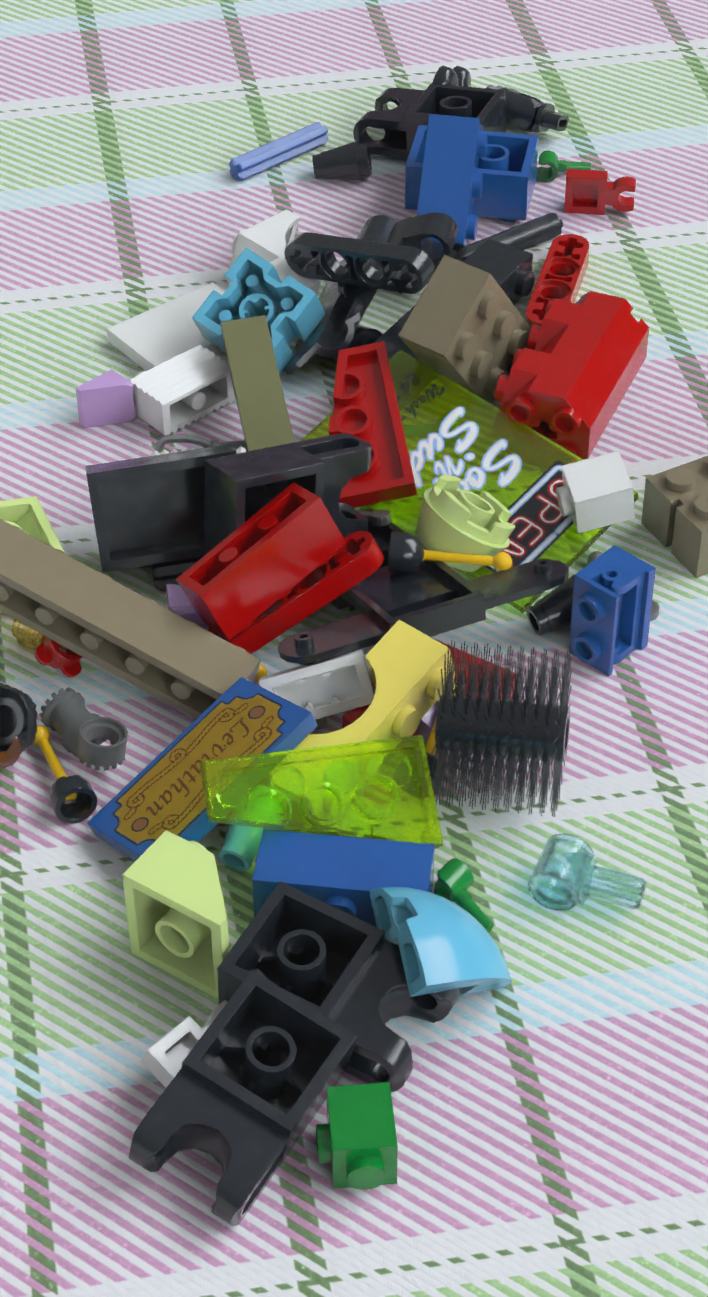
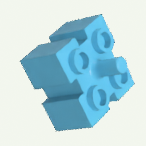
[192,248,325,375]

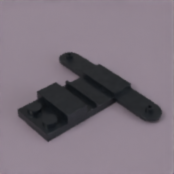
[278,521,569,665]

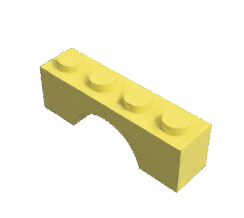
[263,620,455,827]

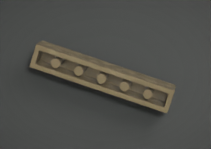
[0,519,261,719]

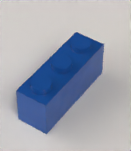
[417,114,488,251]
[252,829,435,927]

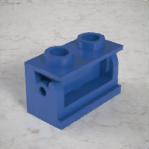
[569,545,656,676]

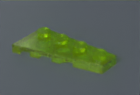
[200,735,443,849]

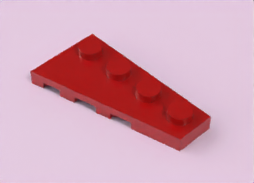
[328,341,417,508]

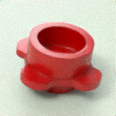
[34,635,82,678]

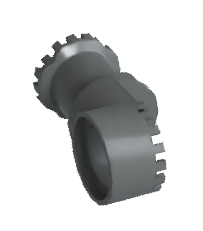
[39,687,128,771]

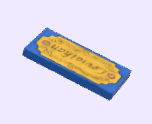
[87,677,318,861]

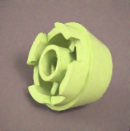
[415,475,515,572]

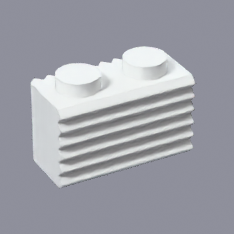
[129,344,235,436]

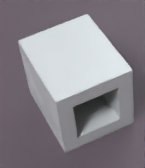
[556,451,635,533]

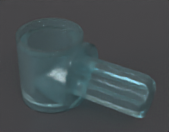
[528,834,646,911]

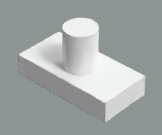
[259,649,375,720]

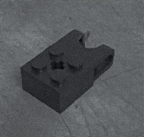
[353,83,506,159]
[204,434,372,555]
[217,881,459,1092]
[129,970,358,1226]

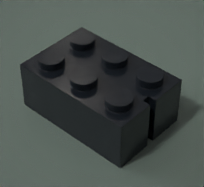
[85,444,237,573]

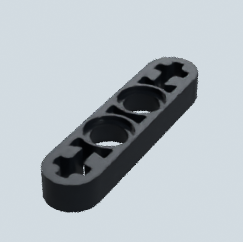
[284,232,435,294]

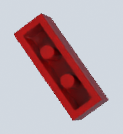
[176,482,346,641]

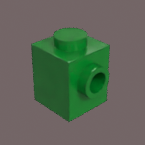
[316,1082,398,1190]

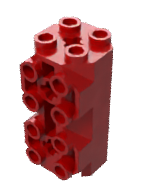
[493,291,649,471]

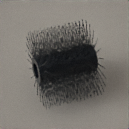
[431,640,572,817]

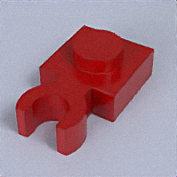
[564,169,636,215]

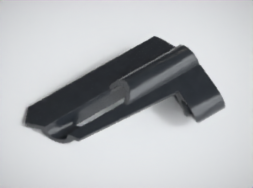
[283,212,458,374]

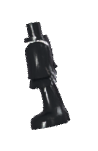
[432,66,569,132]

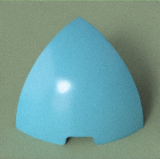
[369,887,512,997]

